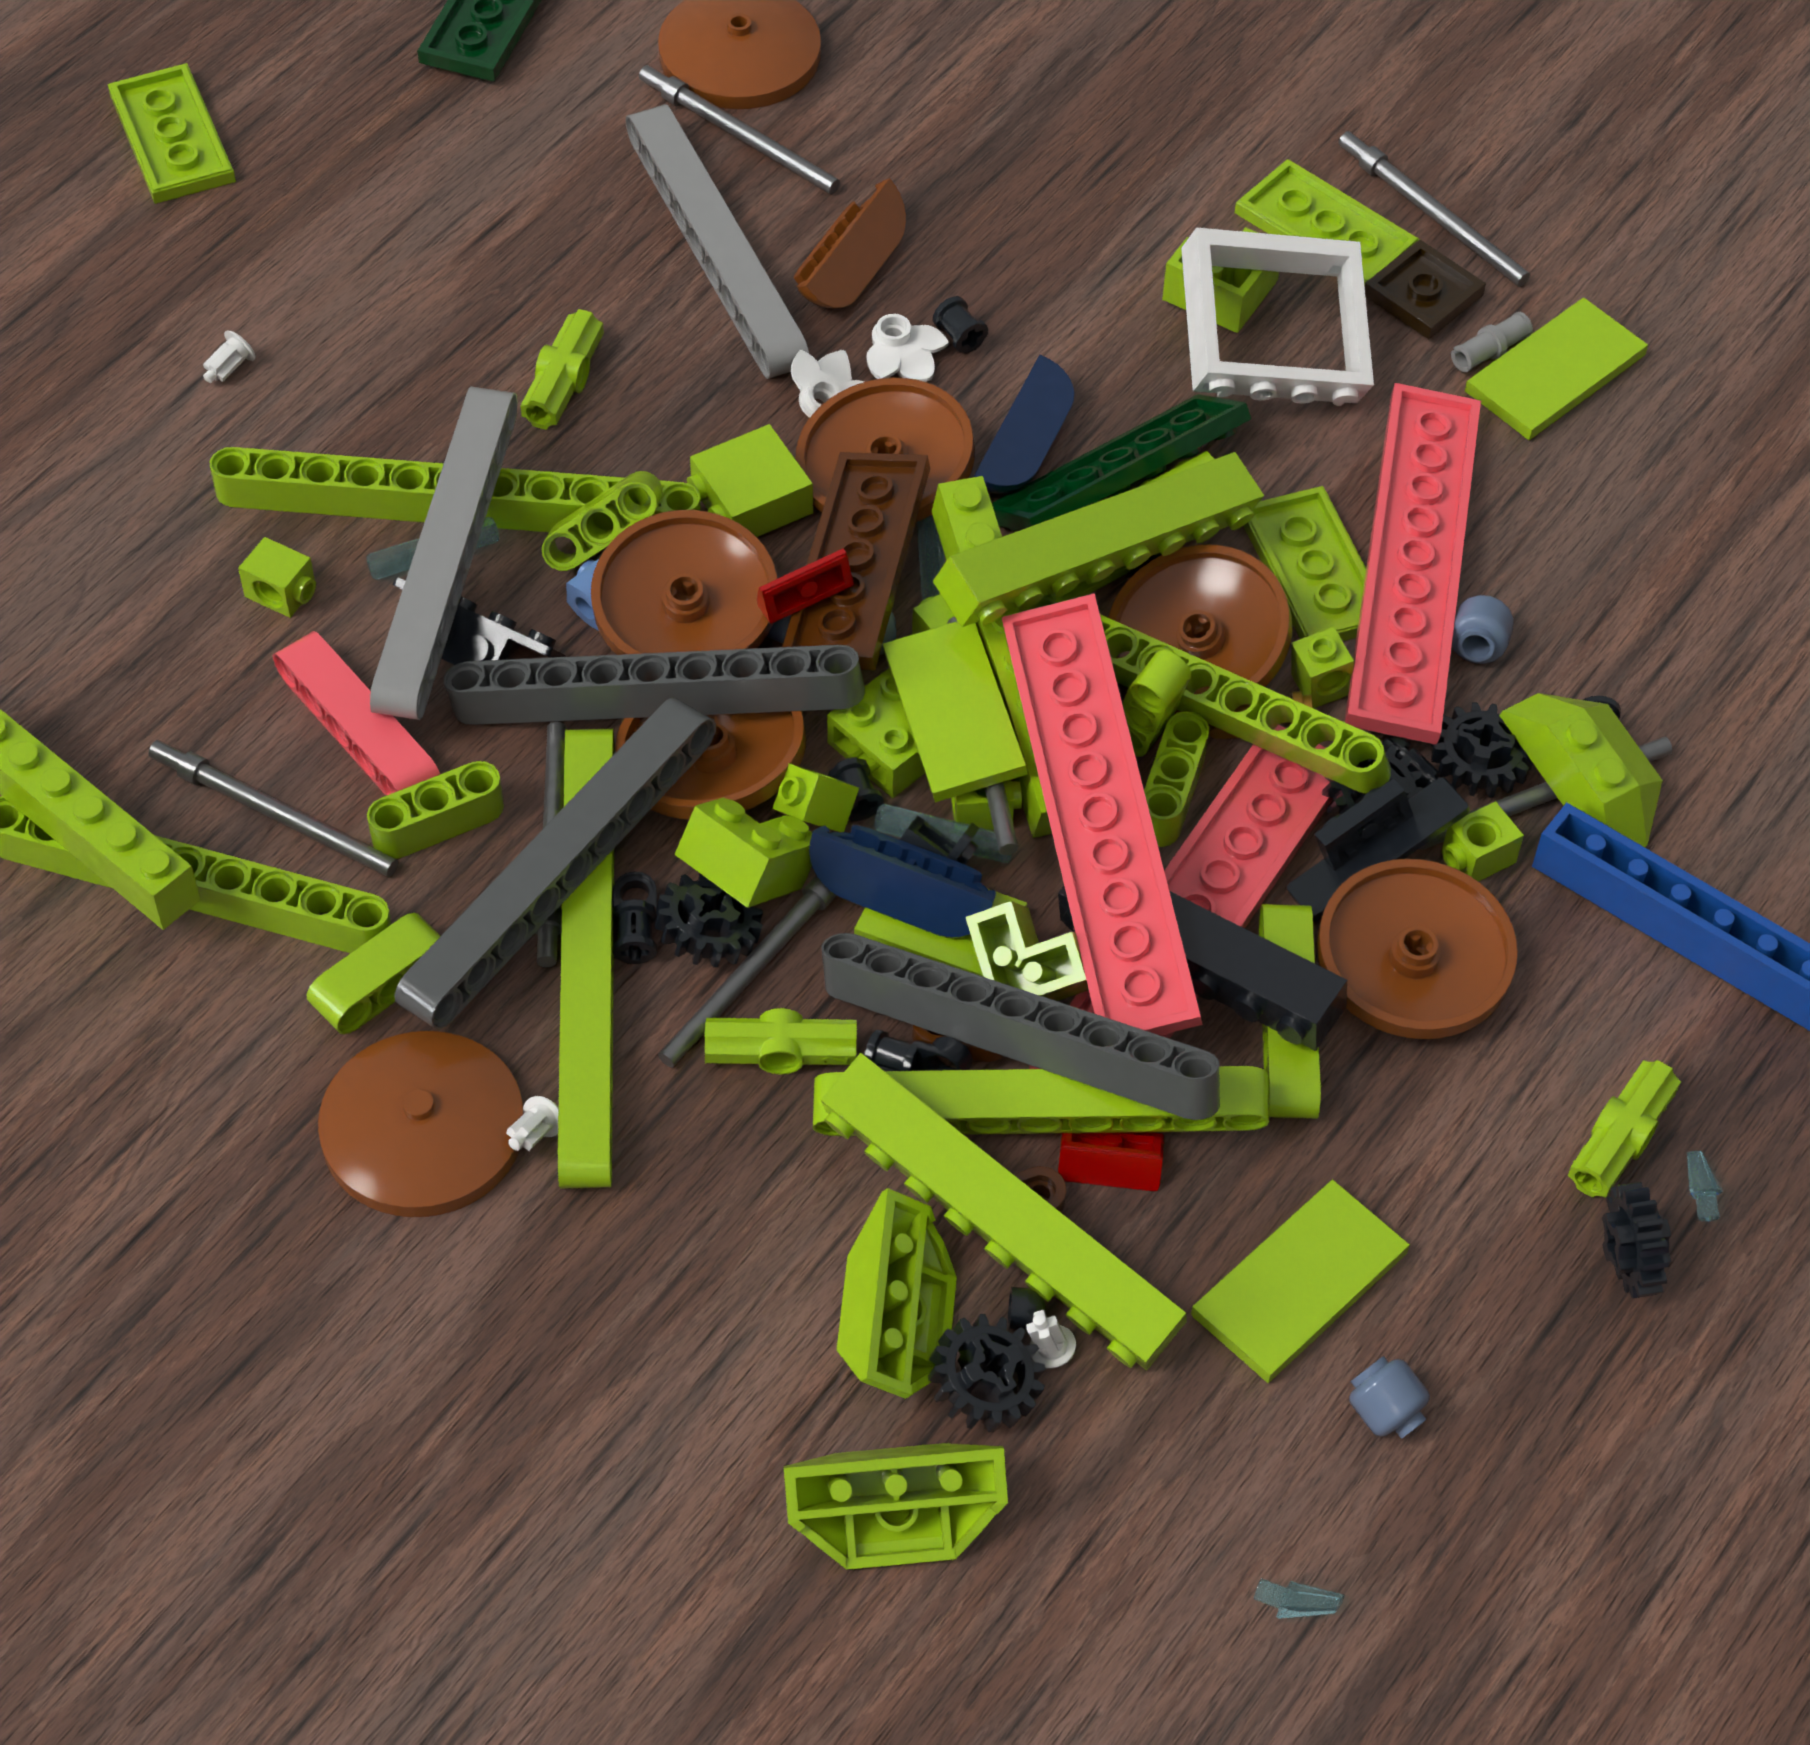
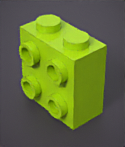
[687,424,813,537]
[827,668,925,798]

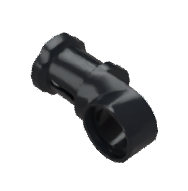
[612,871,658,964]
[864,1030,973,1071]

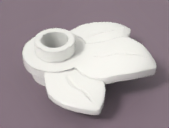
[866,314,949,382]
[791,350,865,418]

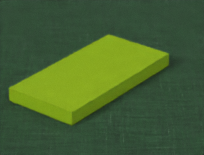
[107,63,236,204]
[1234,159,1420,286]
[1465,297,1648,440]
[1244,486,1366,641]
[883,621,1028,803]
[1191,1179,1410,1383]

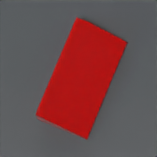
[756,548,854,624]
[1058,1132,1164,1191]

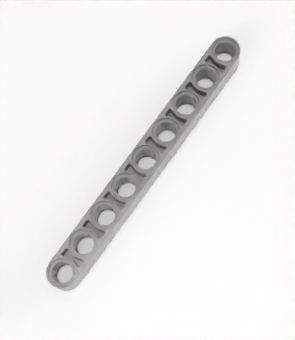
[626,104,809,379]
[370,386,518,720]

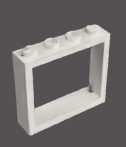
[1181,228,1374,406]

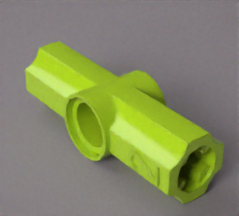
[520,309,604,430]
[705,1008,857,1075]
[1568,1060,1681,1198]

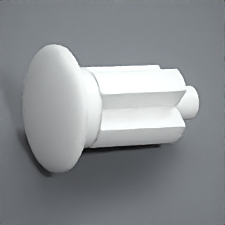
[203,330,256,383]
[506,1096,559,1151]
[1026,1310,1076,1368]

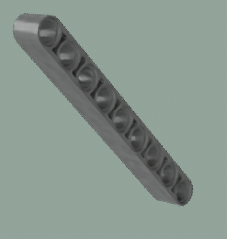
[444,645,866,725]
[395,697,716,1029]
[822,933,1220,1120]

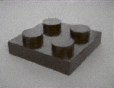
[1364,240,1486,339]

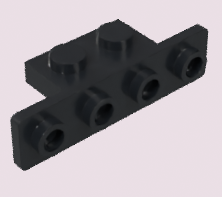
[392,577,566,665]
[1286,778,1470,921]

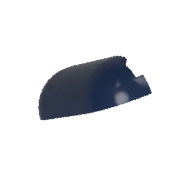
[974,355,1074,494]
[809,825,996,937]

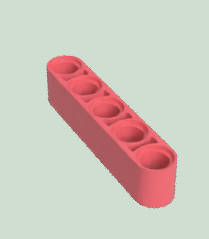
[273,631,440,796]

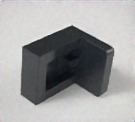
[899,816,979,865]

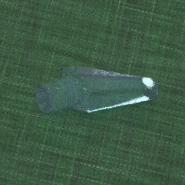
[1687,1151,1723,1221]
[1254,1578,1345,1619]

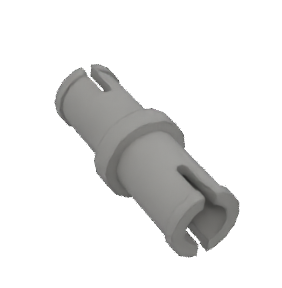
[1451,312,1533,372]

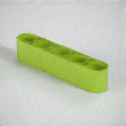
[1259,904,1321,1119]

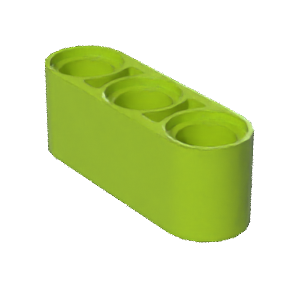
[542,471,663,571]
[1122,650,1191,757]
[1144,711,1209,847]
[367,761,504,859]
[306,913,441,1035]

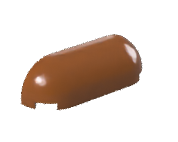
[794,178,906,309]

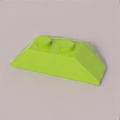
[1499,693,1663,848]
[837,1188,957,1399]
[783,1443,1008,1570]

